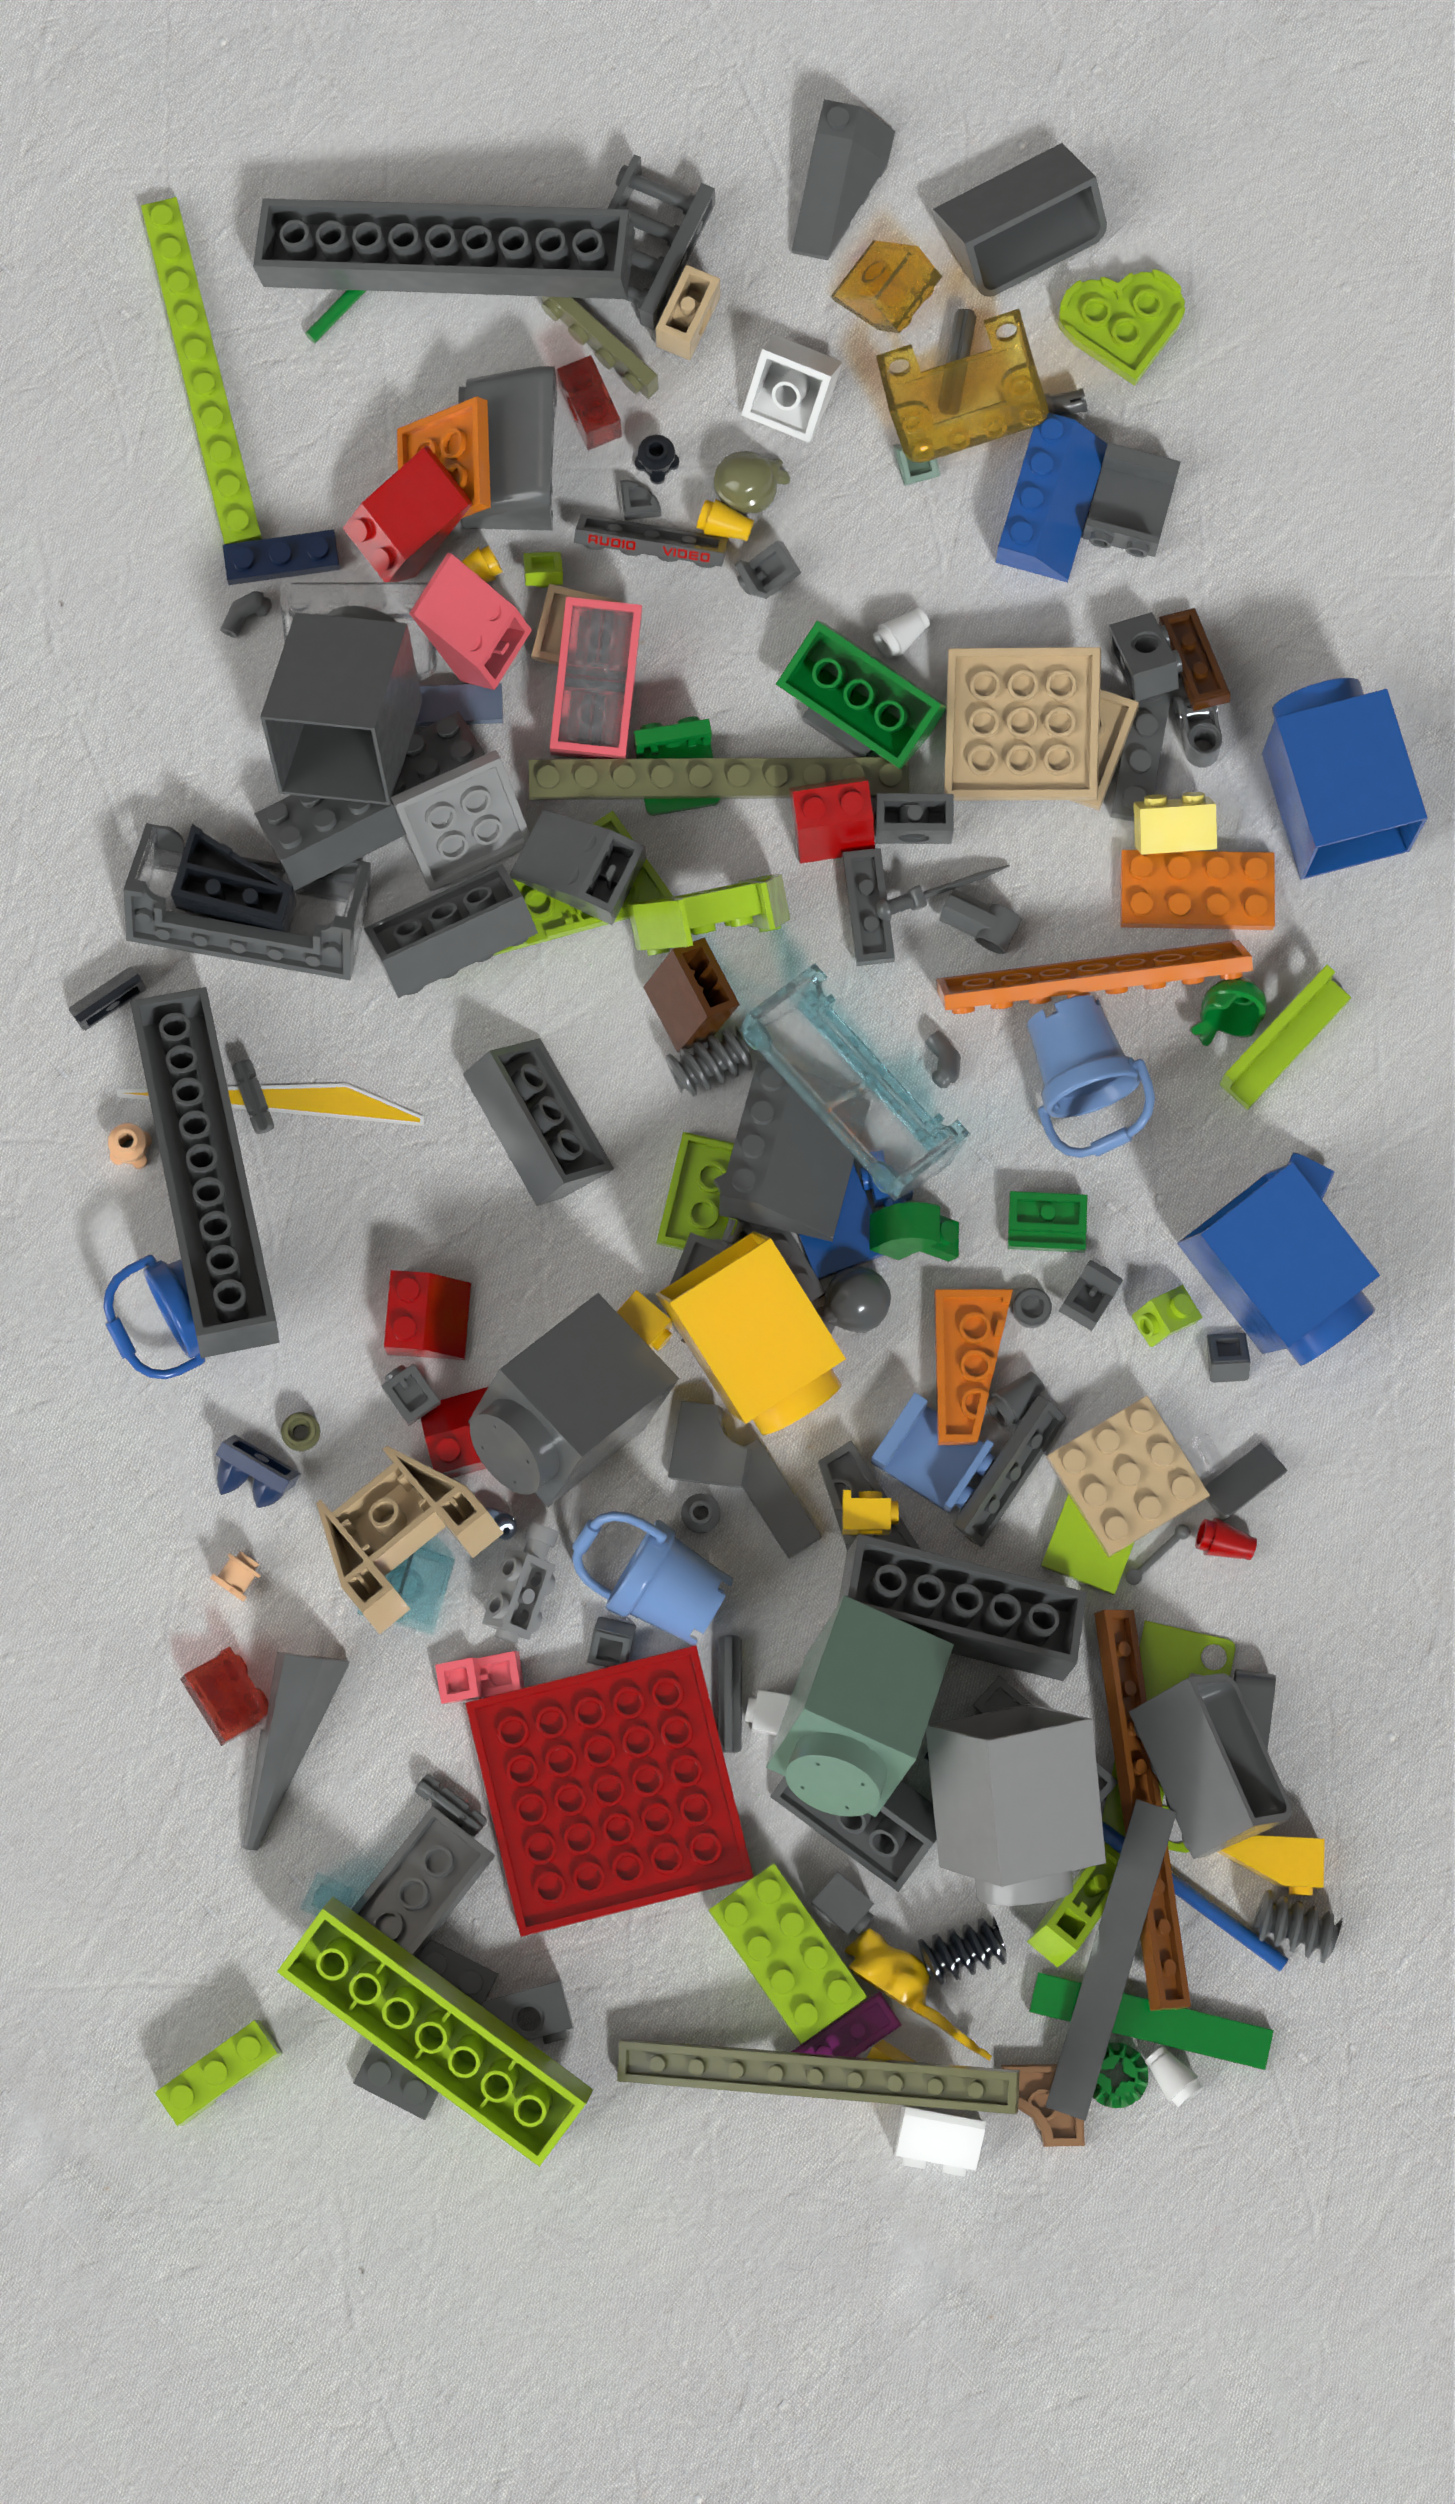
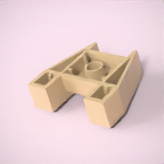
[316,1446,503,1634]

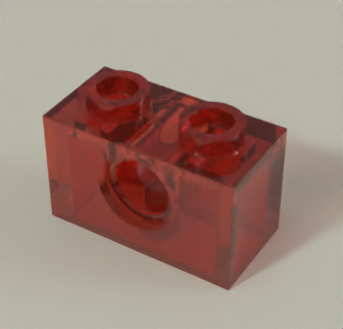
[557,355,622,451]

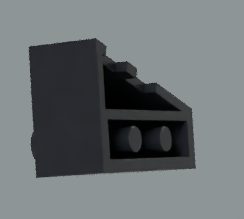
[171,824,297,932]

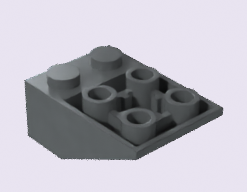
[510,809,646,925]

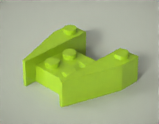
[627,874,790,956]

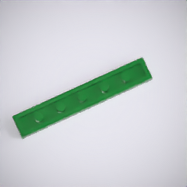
[1029,1972,1274,2070]

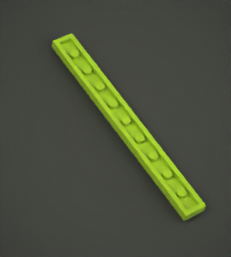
[141,197,262,544]

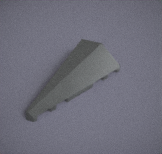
[243,1652,350,1850]

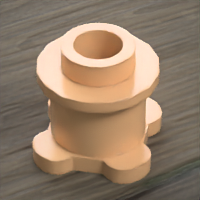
[108,1123,152,1169]
[210,1551,261,1602]

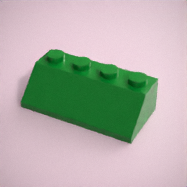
[775,620,947,769]

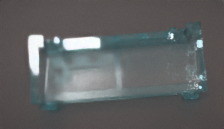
[740,963,970,1201]

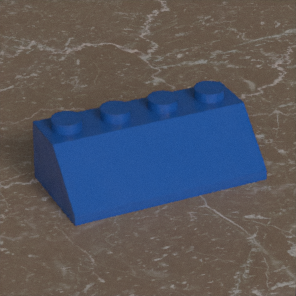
[996,410,1107,583]

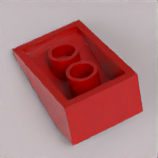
[343,446,473,585]

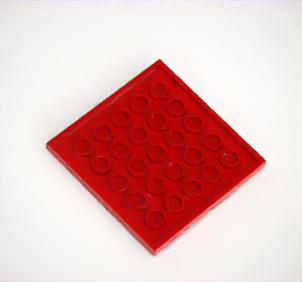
[465,1645,754,1937]

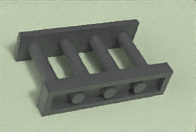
[579,154,715,330]

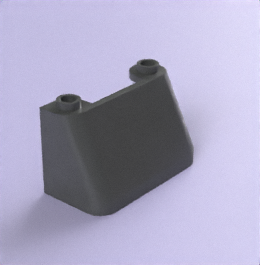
[458,366,558,531]

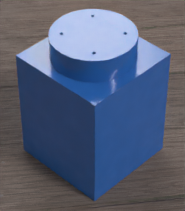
[1262,678,1428,880]
[1177,1162,1380,1366]

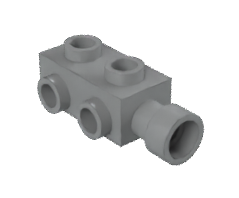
[482,1522,559,1644]

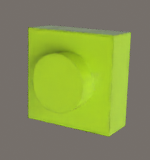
[523,552,563,588]

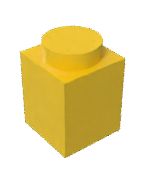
[655,1231,846,1435]

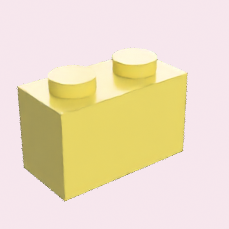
[1134,792,1217,855]

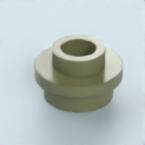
[281,1412,321,1452]

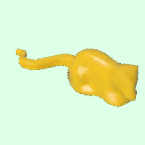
[845,1928,992,2061]

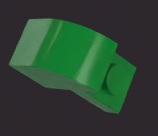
[869,1202,959,1262]

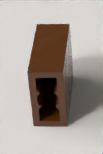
[643,937,740,1053]

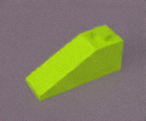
[1027,1841,1120,1968]

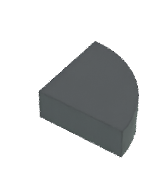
[620,480,662,520]

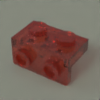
[180,1646,269,1746]

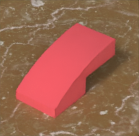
[435,1651,525,1704]

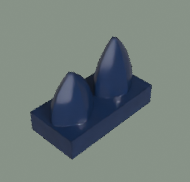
[216,1434,301,1508]

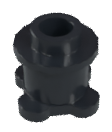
[635,435,679,485]

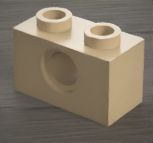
[655,265,721,361]

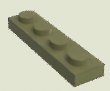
[541,296,659,399]

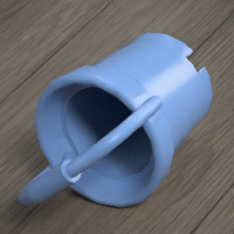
[1027,995,1155,1158]
[572,1511,734,1646]

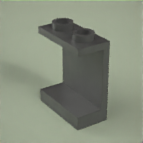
[1083,443,1181,558]

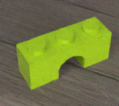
[154,2020,283,2126]

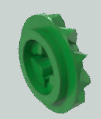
[1093,2043,1148,2108]

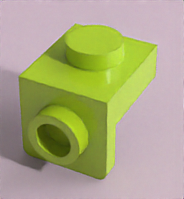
[1132,1285,1203,1347]

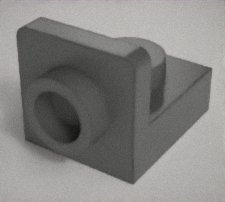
[381,1364,441,1426]

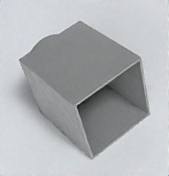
[926,1704,1106,1906]

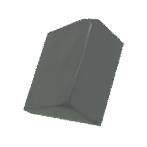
[1207,1333,1251,1383]
[587,1617,636,1667]

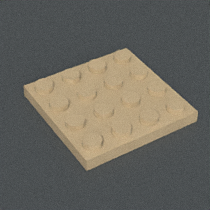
[944,647,1101,801]

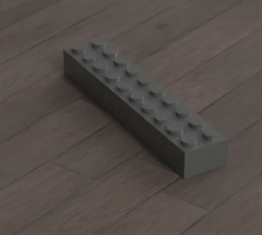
[253,198,635,299]
[130,987,280,1358]

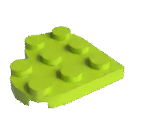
[1058,269,1185,386]

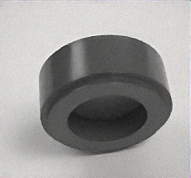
[1012,1288,1052,1328]

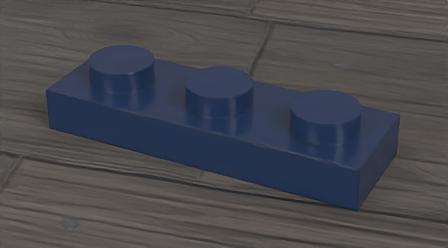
[223,529,340,585]

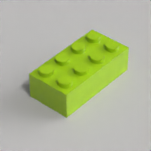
[708,1864,867,2045]

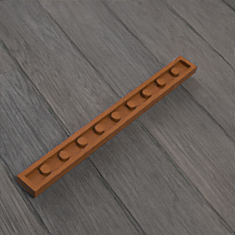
[1094,1610,1191,2011]

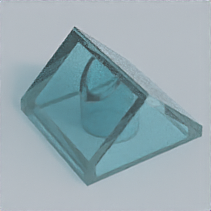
[357,1547,455,1635]

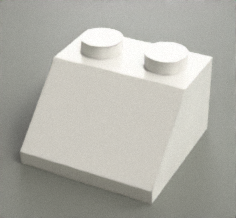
[741,334,843,443]
[894,2106,986,2177]

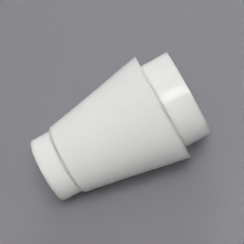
[873,608,930,658]
[1145,2046,1203,2109]

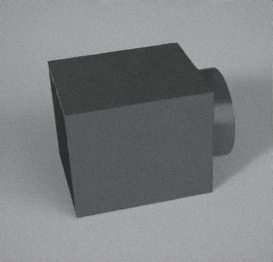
[260,606,422,805]
[468,1293,679,1508]

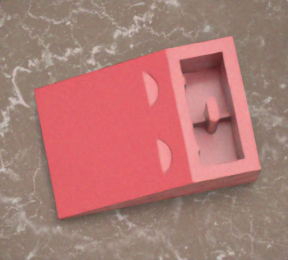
[409,553,532,690]

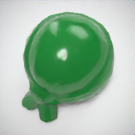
[1189,977,1267,1046]

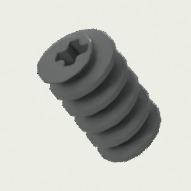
[665,1026,753,1097]
[1252,1890,1343,1963]

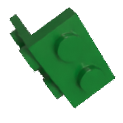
[634,716,720,816]

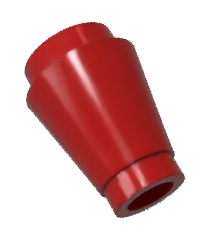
[1195,1518,1257,1560]

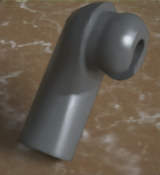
[220,591,272,638]
[925,1030,961,1088]

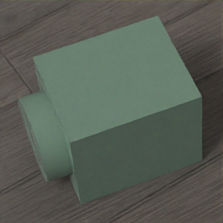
[766,1595,954,1817]

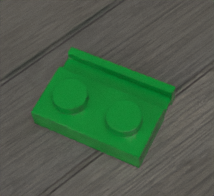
[1007,1191,1088,1253]

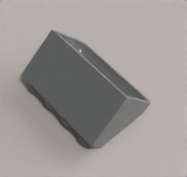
[933,143,1107,297]
[1129,1673,1292,1859]

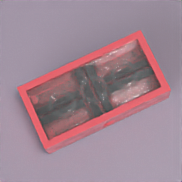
[549,597,642,759]

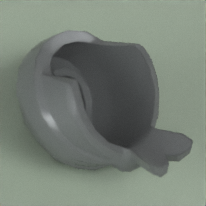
[815,1266,891,1334]

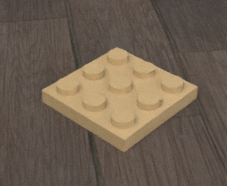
[1046,1396,1210,1558]

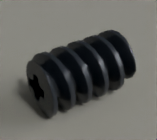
[917,1916,1007,1986]

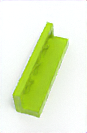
[1219,964,1352,1110]

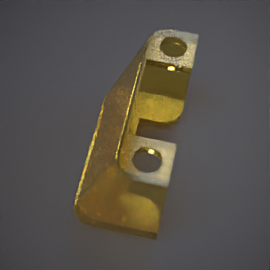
[876,309,1049,463]

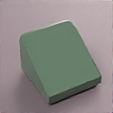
[893,436,941,486]

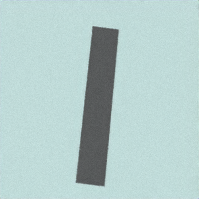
[1045,1799,1177,2121]

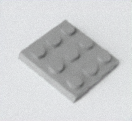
[390,750,530,892]

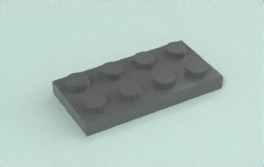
[351,1806,496,1958]
[353,1940,499,2120]

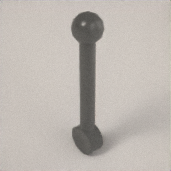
[1126,1524,1190,1585]

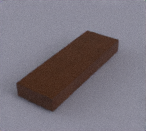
[1159,608,1231,711]

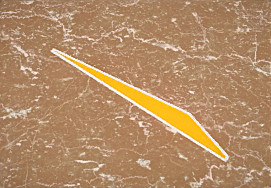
[117,1083,424,1126]

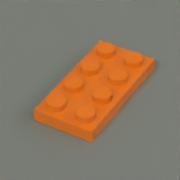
[1120,850,1275,930]

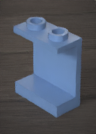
[871,1392,995,1514]

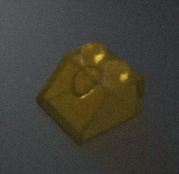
[831,240,942,333]

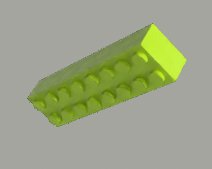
[277,1896,594,2167]

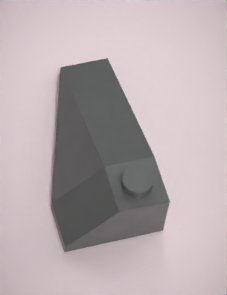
[792,99,895,260]

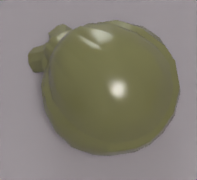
[714,451,790,514]

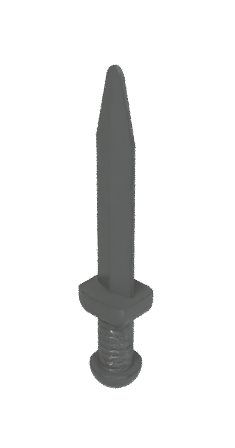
[875,865,1010,920]

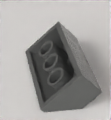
[364,864,538,998]
[463,1038,614,1206]
[770,1776,937,1892]

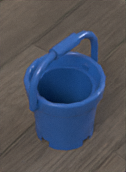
[103,1255,206,1380]

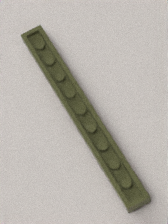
[528,757,909,800]
[617,2039,1020,2114]

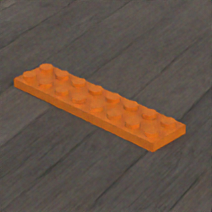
[936,940,1253,1014]

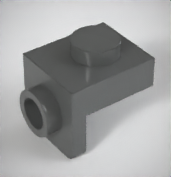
[734,540,801,599]
[1059,1260,1123,1331]

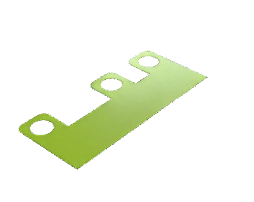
[1102,1620,1236,1853]

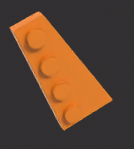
[934,1289,1013,1445]

